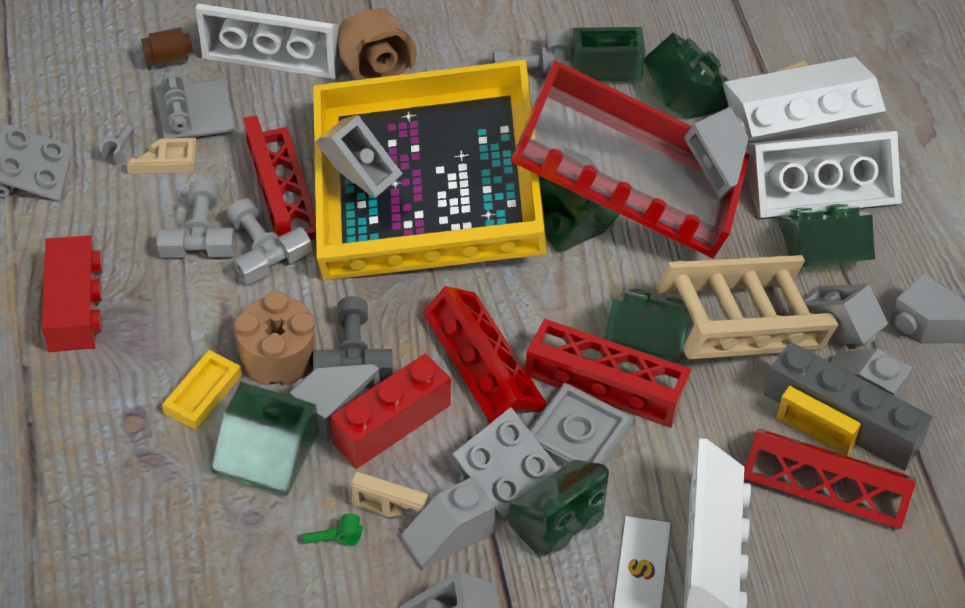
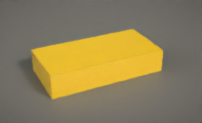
[162,350,242,430]
[776,385,861,456]

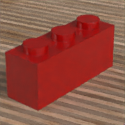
[42,235,103,352]
[330,353,451,469]

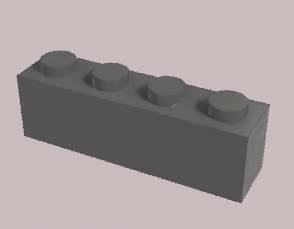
[764,341,933,471]

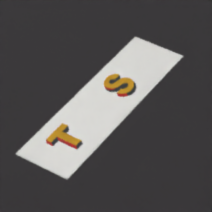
[613,516,671,608]

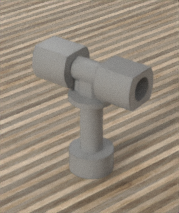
[493,27,571,75]
[157,180,236,258]
[227,199,313,285]

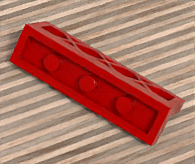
[243,115,316,240]
[422,286,547,423]
[525,318,692,428]
[744,428,916,529]

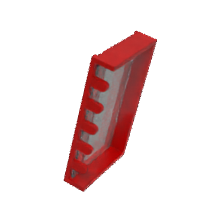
[510,60,750,259]

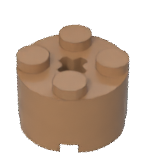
[337,8,417,80]
[235,291,317,385]

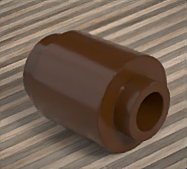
[141,27,194,67]

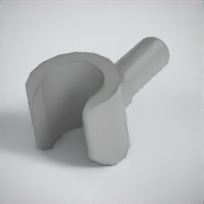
[99,124,134,163]

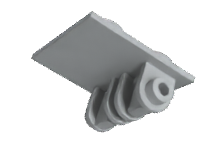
[156,72,235,138]
[0,122,72,202]
[451,407,561,519]

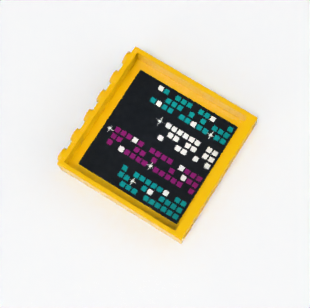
[313,59,547,281]

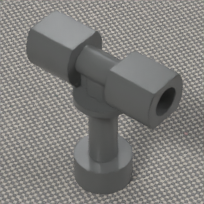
[313,296,393,379]

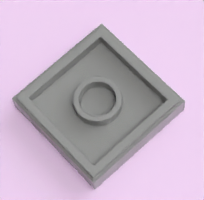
[530,383,634,482]

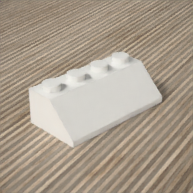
[195,4,341,79]
[723,57,886,143]
[745,130,902,218]
[683,438,751,608]

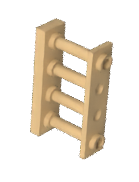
[656,255,838,359]

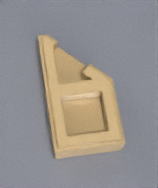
[127,138,197,174]
[351,471,428,518]

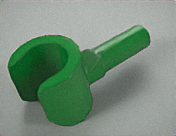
[302,514,363,546]

